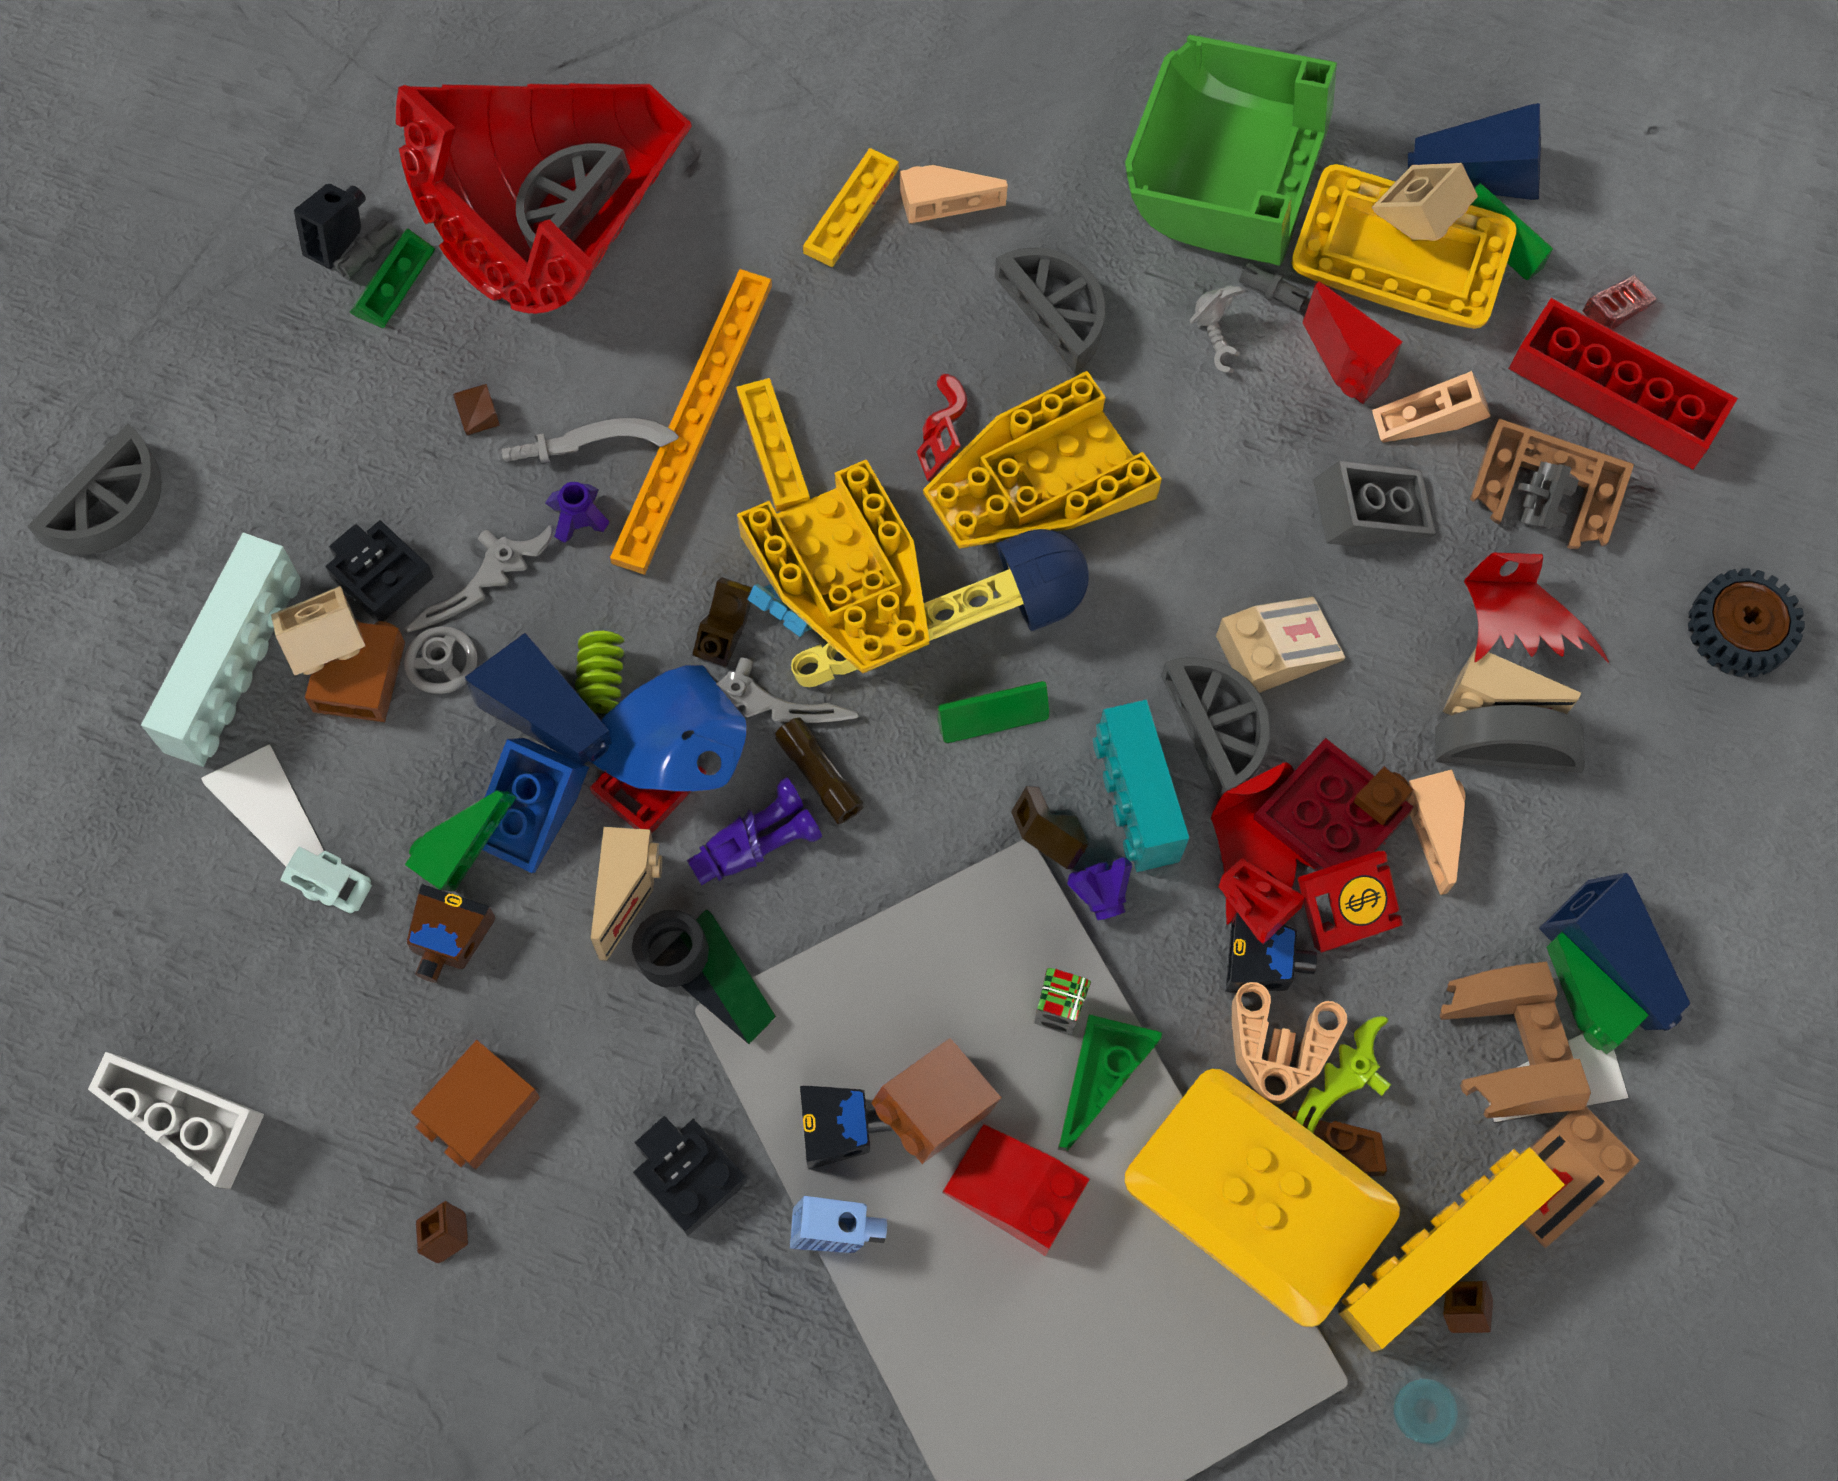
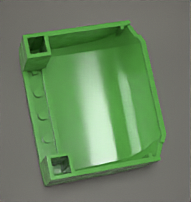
[1125,35,1337,265]

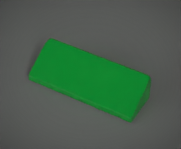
[1471,183,1553,280]
[349,228,436,329]
[937,681,1050,743]

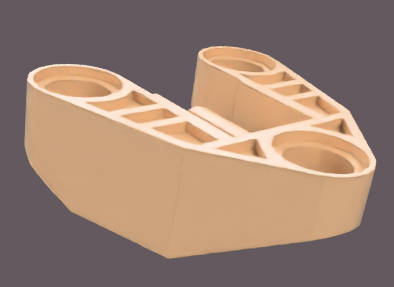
[1231,982,1347,1105]

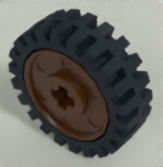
[1688,568,1805,678]

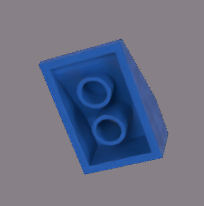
[482,738,589,873]

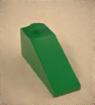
[405,790,516,891]
[1546,932,1649,1055]

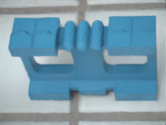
[747,584,812,637]

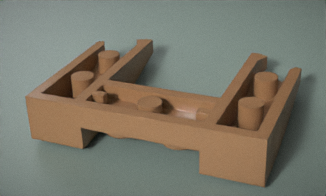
[1470,418,1634,549]
[1440,961,1591,1118]

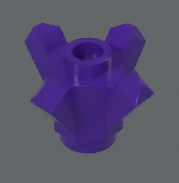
[545,482,610,543]
[1067,857,1132,920]

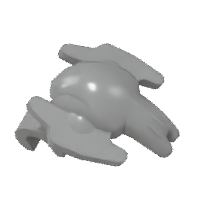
[1189,286,1246,374]

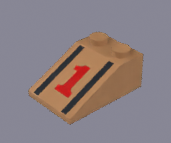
[1522,1107,1640,1248]

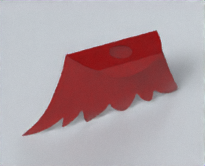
[1464,552,1609,663]
[1210,762,1386,925]

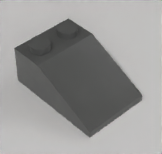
[1313,461,1436,546]

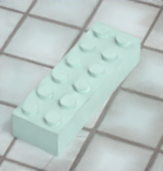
[141,533,301,767]

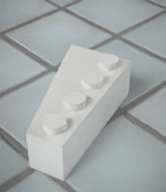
[88,1052,264,1189]

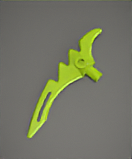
[1295,1016,1392,1133]

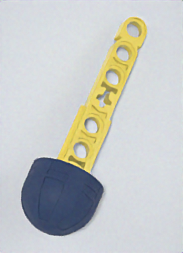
[791,529,1089,687]

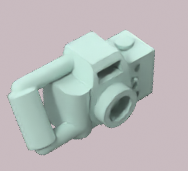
[280,847,372,913]

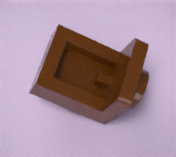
[1354,766,1414,826]

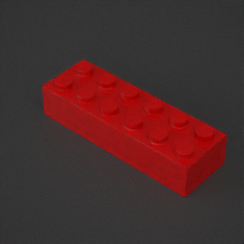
[1508,298,1738,470]

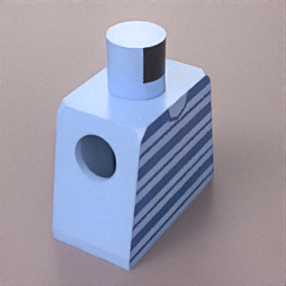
[790,1196,887,1253]

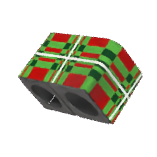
[1034,968,1091,1035]

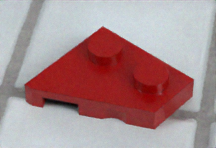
[1218,858,1305,944]

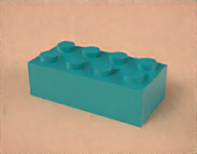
[1093,699,1189,872]

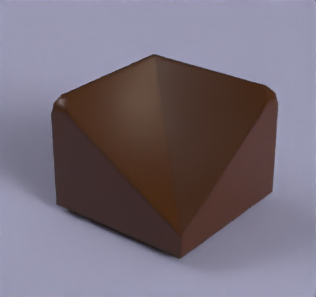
[453,384,500,435]
[416,1201,468,1263]
[1443,1281,1493,1333]

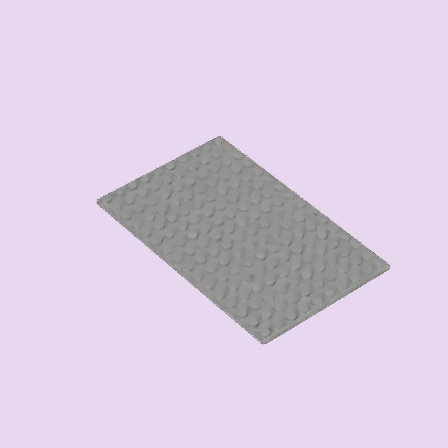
[695,840,1348,1481]

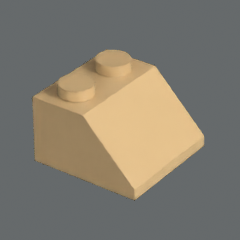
[1372,163,1478,241]
[271,586,365,676]

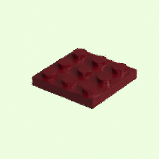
[1253,738,1414,871]

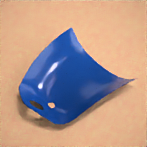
[589,665,746,791]

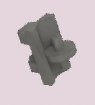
[1517,461,1579,529]

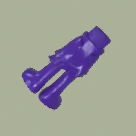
[687,777,823,886]

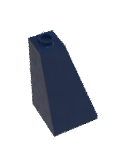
[1408,103,1541,200]
[465,633,612,765]
[1539,873,1691,1031]

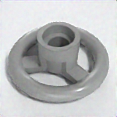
[404,627,478,694]

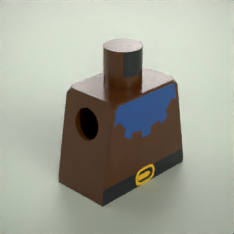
[407,884,496,983]

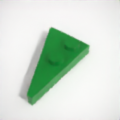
[1058,1014,1162,1152]

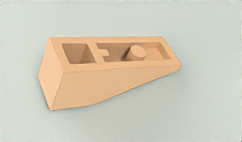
[900,165,1008,224]
[1372,371,1491,443]
[1408,770,1466,895]

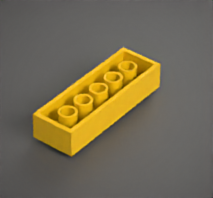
[1339,1147,1565,1352]

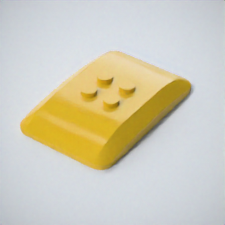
[1291,164,1517,329]
[1124,1069,1400,1328]

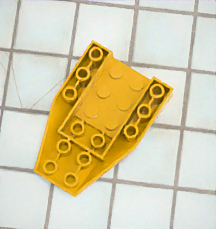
[923,371,1162,549]
[737,459,930,673]

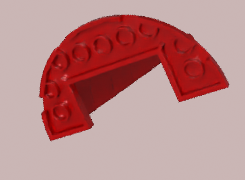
[396,83,692,314]

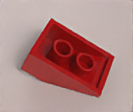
[1303,281,1403,404]
[942,1124,1090,1256]

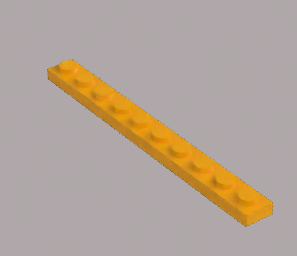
[610,269,772,575]

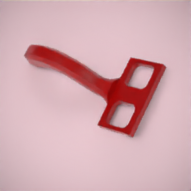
[916,374,968,481]

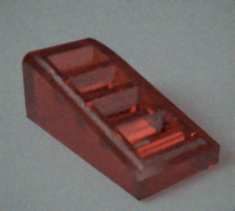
[1582,275,1657,330]

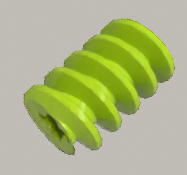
[575,630,625,714]

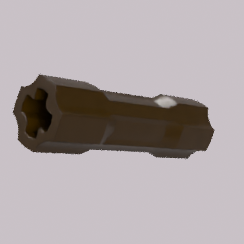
[775,717,864,824]

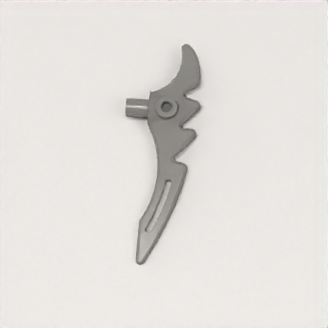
[405,525,554,633]
[716,658,860,723]

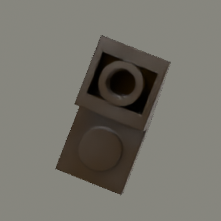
[692,577,753,667]
[1011,786,1089,870]

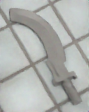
[502,418,679,463]

